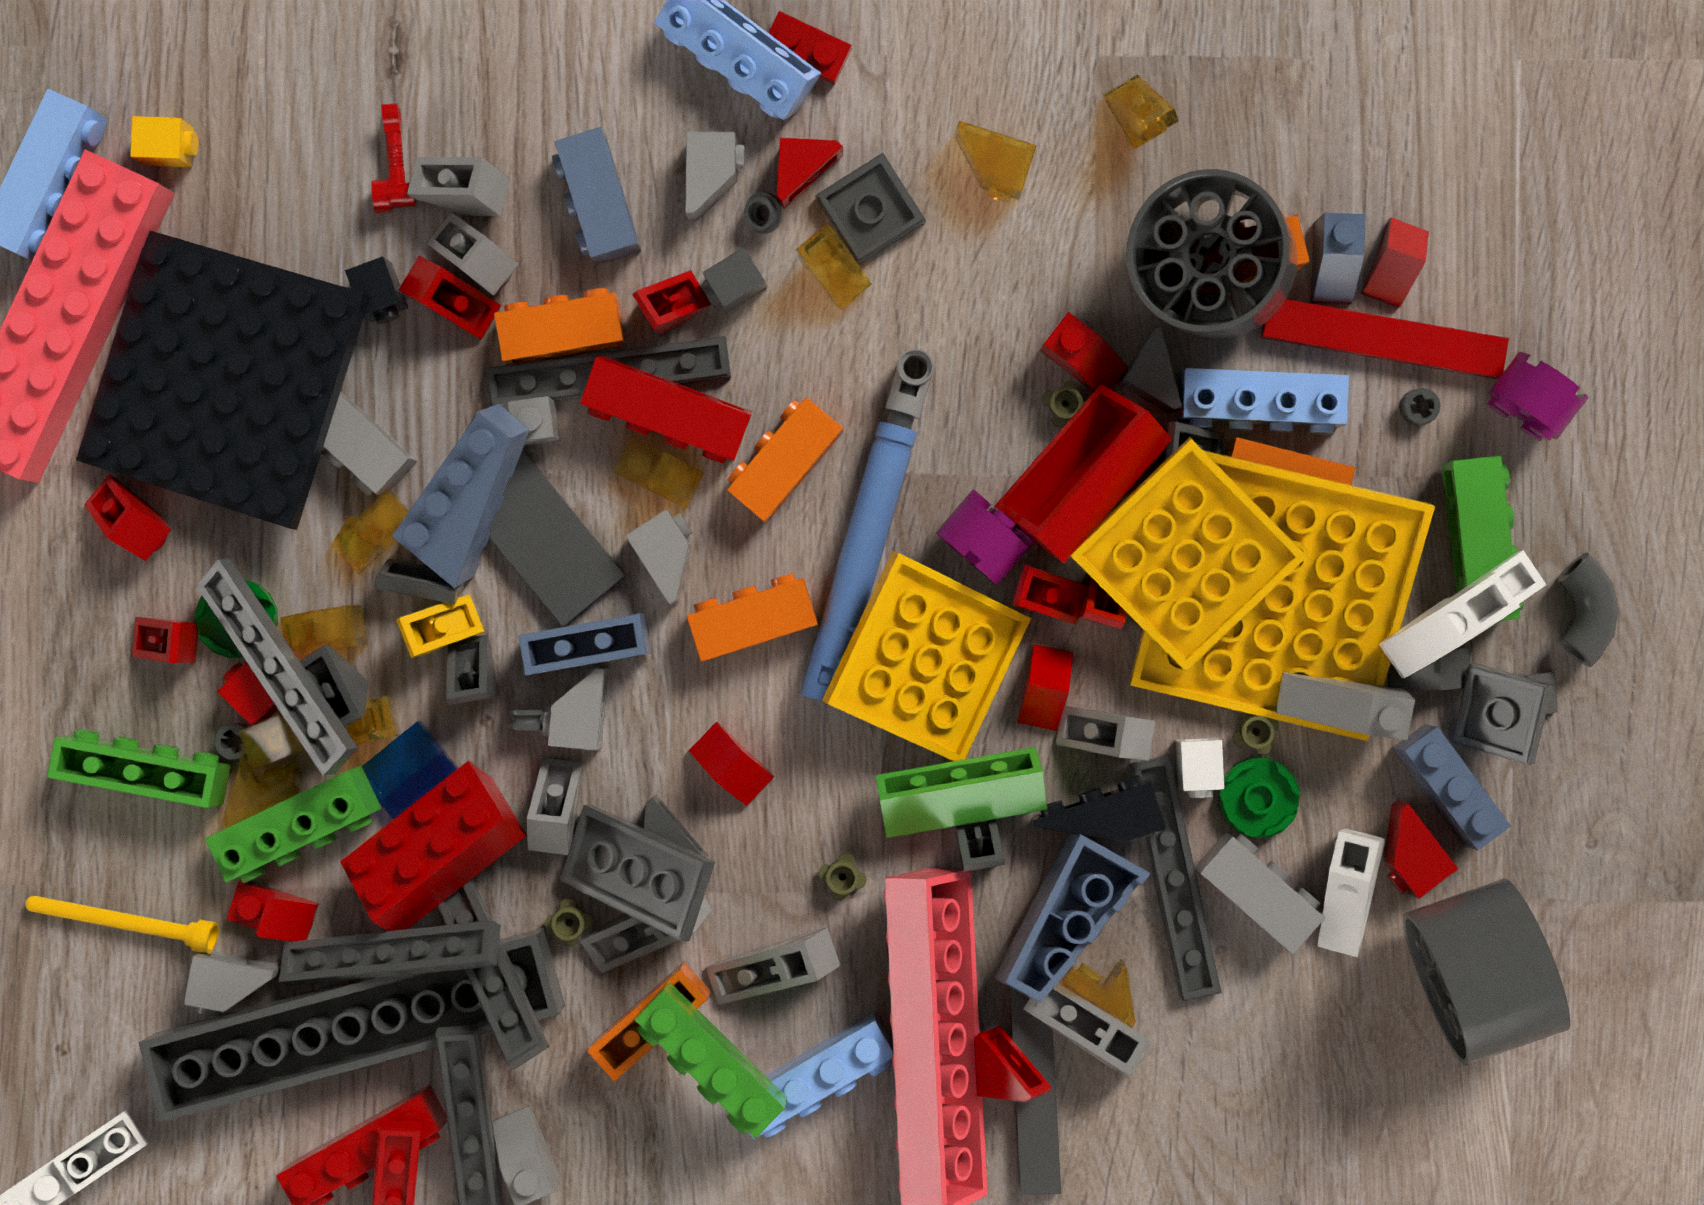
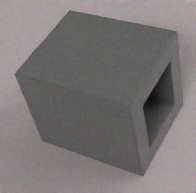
[701,247,767,313]

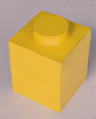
[130,116,199,168]

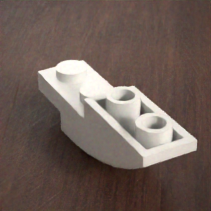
[1379,550,1546,678]
[0,1110,148,1205]

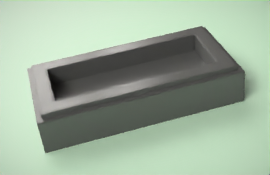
[375,558,466,604]

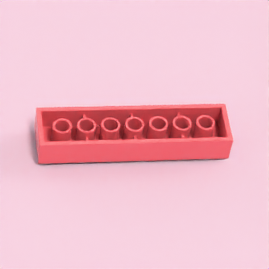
[0,149,175,483]
[884,867,988,1205]

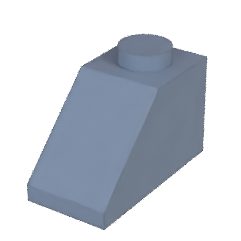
[1311,213,1366,304]

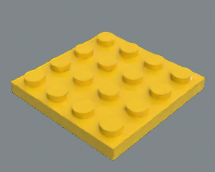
[1070,437,1307,671]
[822,551,1031,761]

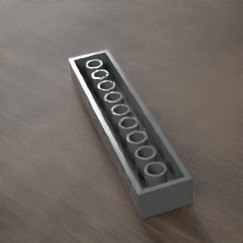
[139,928,565,1122]

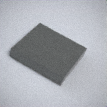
[815,153,926,266]
[1452,663,1553,765]

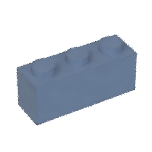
[552,127,642,265]
[518,613,652,676]
[1392,724,1511,850]

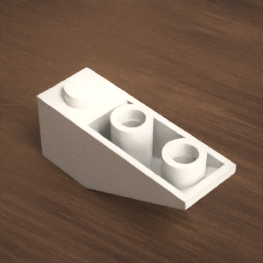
[1318,828,1386,958]

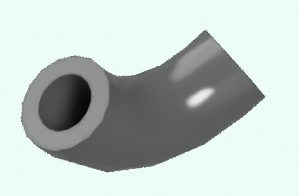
[1558,553,1619,667]

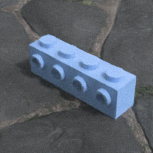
[654,0,821,121]
[0,88,108,261]
[1177,368,1349,435]
[750,1012,893,1139]

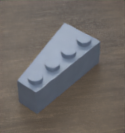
[392,404,530,588]
[994,834,1151,1002]

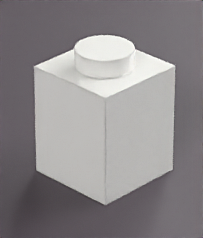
[1175,738,1224,798]

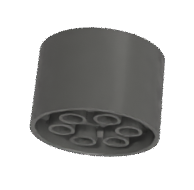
[1126,169,1297,340]
[1403,878,1570,1065]

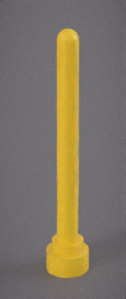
[25,896,219,954]

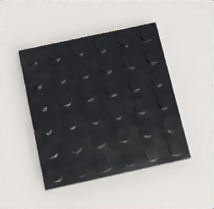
[76,231,370,530]

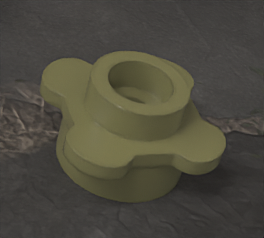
[1042,380,1085,428]
[1233,712,1279,755]
[819,852,867,901]
[545,898,594,947]

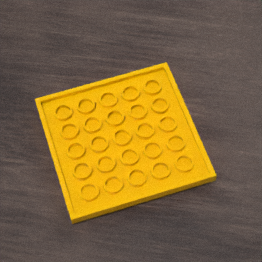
[1129,450,1435,741]

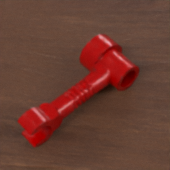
[371,103,416,213]

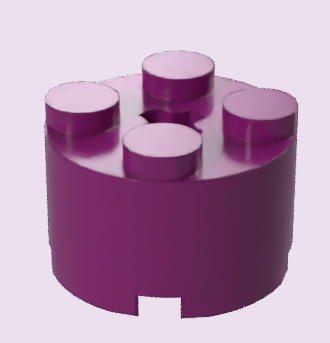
[1487,352,1588,441]
[936,489,1034,585]

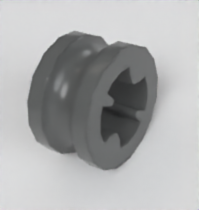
[1399,388,1441,425]
[507,709,544,731]
[214,723,256,760]

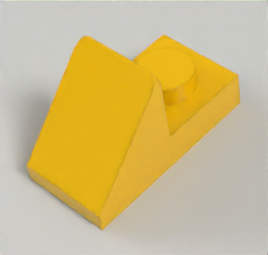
[396,594,485,658]

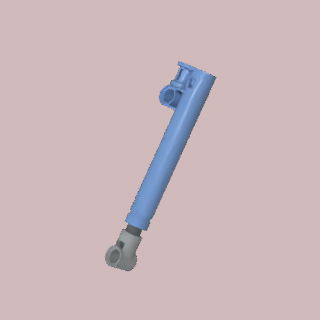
[800,348,934,701]

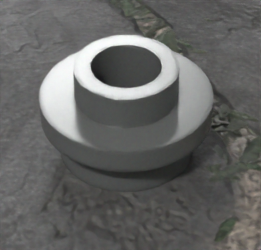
[744,192,784,234]

